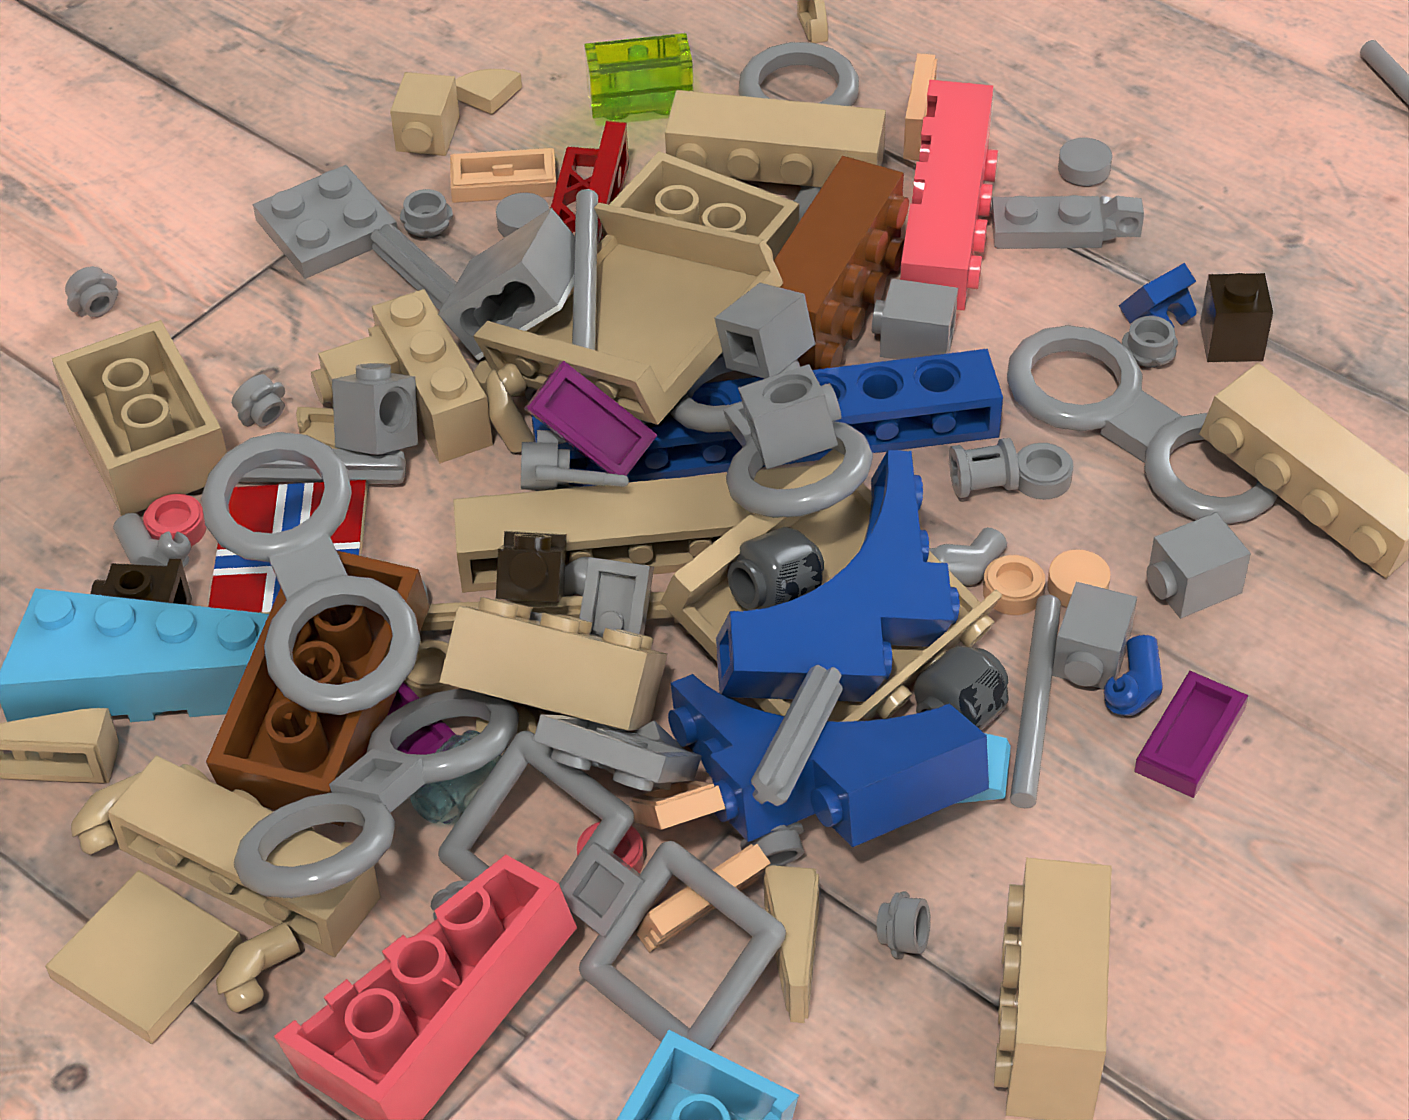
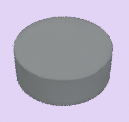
[1058,138,1112,186]
[496,193,549,237]
[1017,443,1073,500]

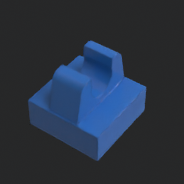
[1119,263,1197,328]

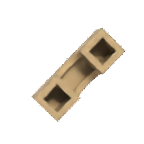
[372,289,493,464]

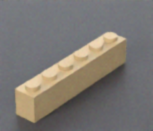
[453,465,812,593]

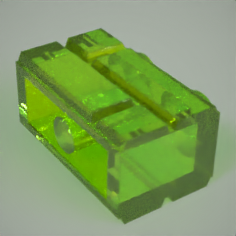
[584,33,694,120]

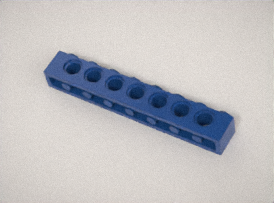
[531,349,1003,487]

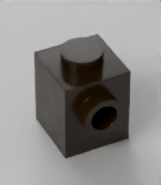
[1200,273,1273,362]

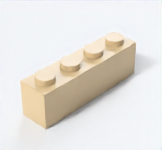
[665,90,886,187]
[1199,363,1409,579]
[107,755,381,958]

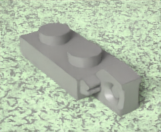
[991,195,1144,249]

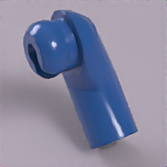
[1104,635,1163,716]

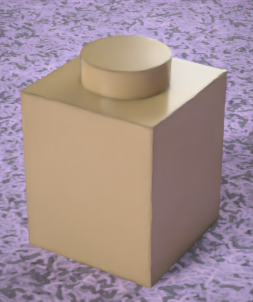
[390,72,460,156]

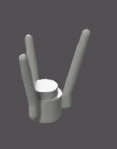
[521,419,650,491]

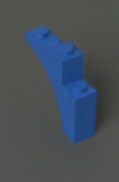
[716,450,960,702]
[668,674,989,848]

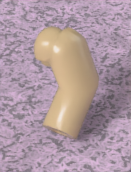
[486,363,534,453]
[71,772,141,855]
[216,922,300,1012]

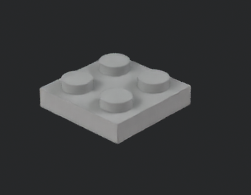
[253,165,398,279]
[533,715,702,791]

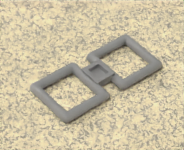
[438,731,786,1050]

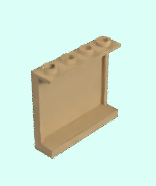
[473,203,783,425]
[660,449,1003,722]

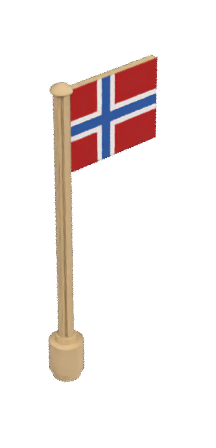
[208,480,690,634]

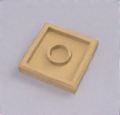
[45,870,242,1044]

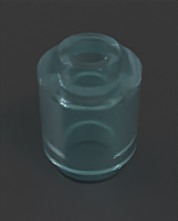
[410,730,501,825]

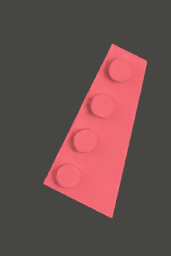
[900,80,998,310]
[274,854,577,1120]

